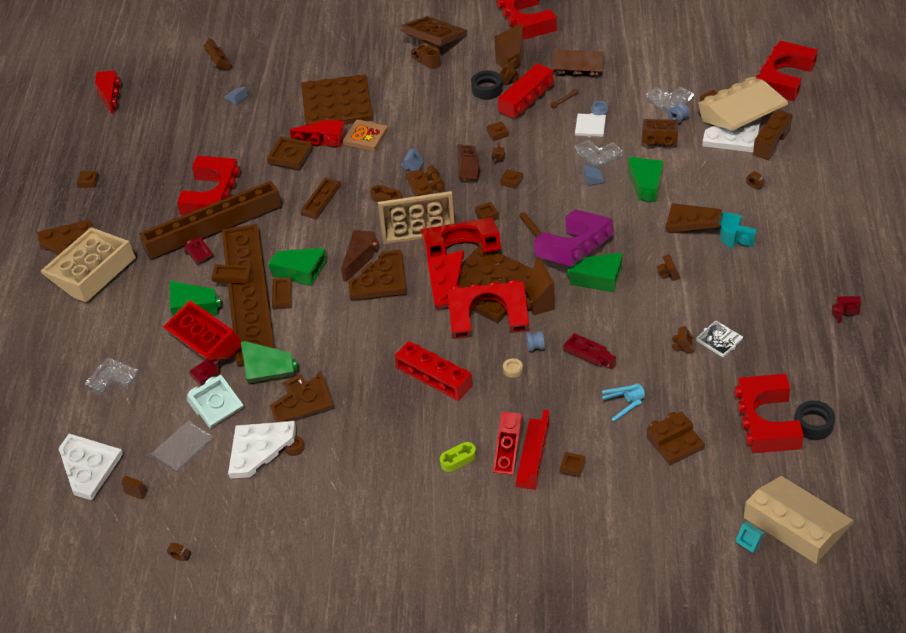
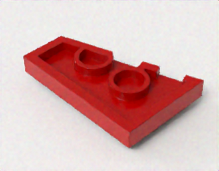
[427,250,464,309]

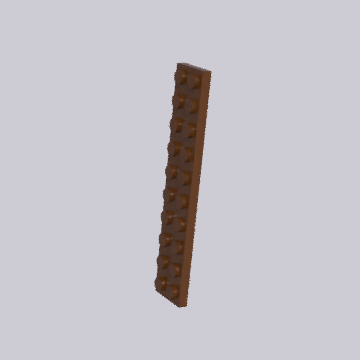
[222,224,274,366]

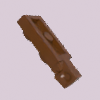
[203,38,232,70]

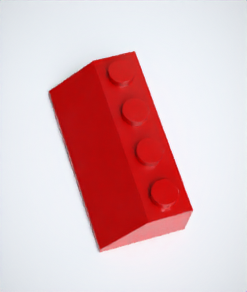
[163,300,242,360]

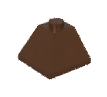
[494,24,524,69]
[526,258,555,316]

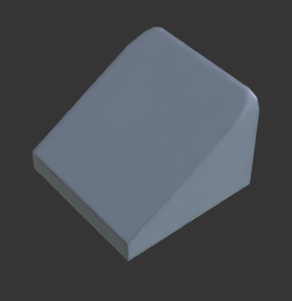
[224,87,248,105]
[583,165,604,186]

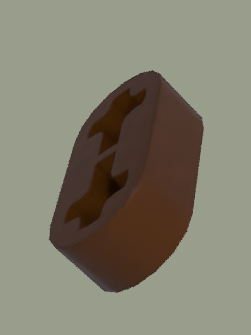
[370,185,402,203]

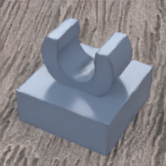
[401,148,424,171]

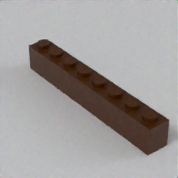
[139,181,281,259]

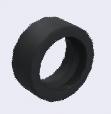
[471,70,503,100]
[794,400,835,440]

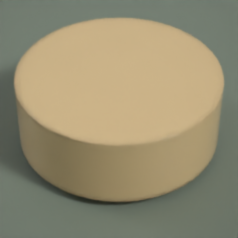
[503,358,523,378]

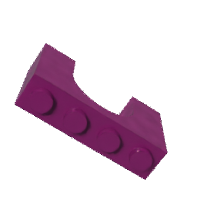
[534,209,614,267]

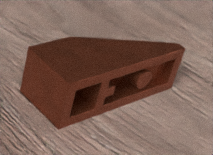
[457,144,479,181]
[341,230,379,282]

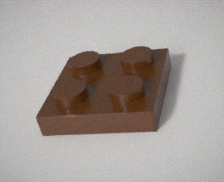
[267,136,312,169]

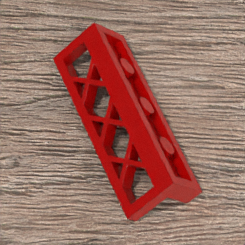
[515,409,550,490]

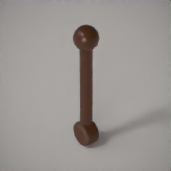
[551,89,578,109]

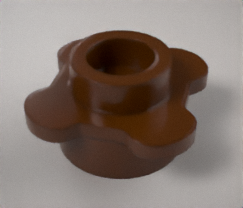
[491,143,505,163]

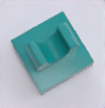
[735,521,765,553]

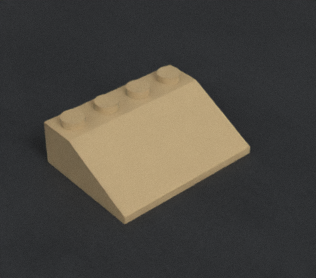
[698,77,788,130]
[378,191,454,244]
[41,227,136,302]
[744,476,854,564]

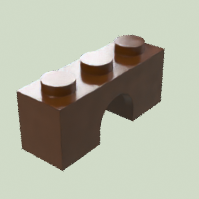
[753,110,793,161]

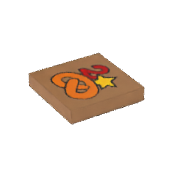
[343,120,388,152]

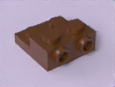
[642,119,678,146]
[647,411,705,466]

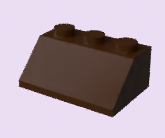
[552,49,605,76]

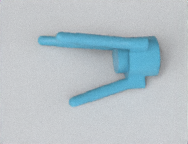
[602,383,645,421]

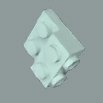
[187,375,244,428]

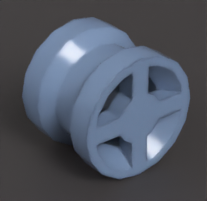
[668,102,690,124]
[526,330,545,352]

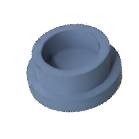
[591,101,608,115]

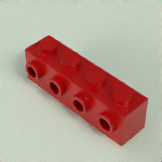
[498,63,554,119]
[394,341,473,401]

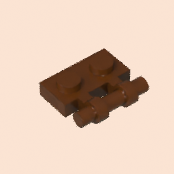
[406,165,445,197]

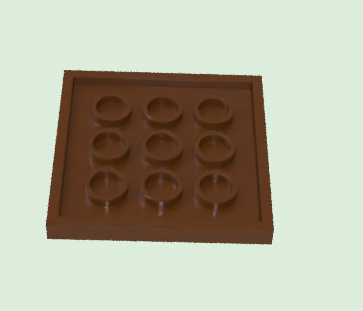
[301,74,373,125]
[458,246,533,324]

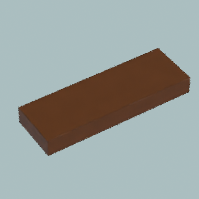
[301,177,341,220]

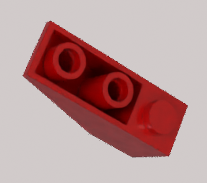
[95,70,121,114]
[290,120,346,147]
[493,412,524,475]

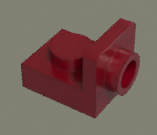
[184,237,213,265]
[832,296,861,323]
[189,358,220,386]

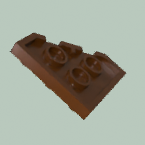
[37,219,92,255]
[348,250,406,300]

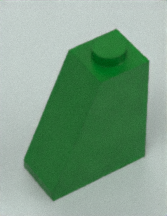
[628,157,664,202]
[269,248,327,286]
[567,253,623,293]
[170,281,221,317]
[241,341,298,384]

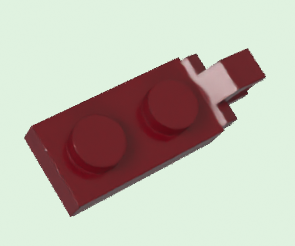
[563,333,617,369]

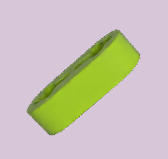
[440,442,476,472]

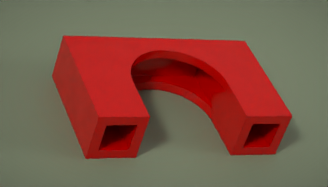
[496,0,557,40]
[755,40,818,101]
[177,155,241,215]
[420,217,501,259]
[447,280,529,339]
[734,373,804,454]

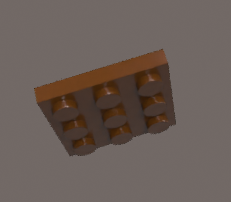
[400,16,467,46]

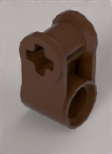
[411,42,441,69]

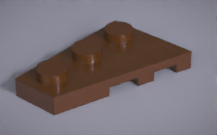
[665,203,723,233]
[270,371,334,423]

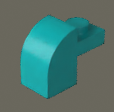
[720,212,757,248]

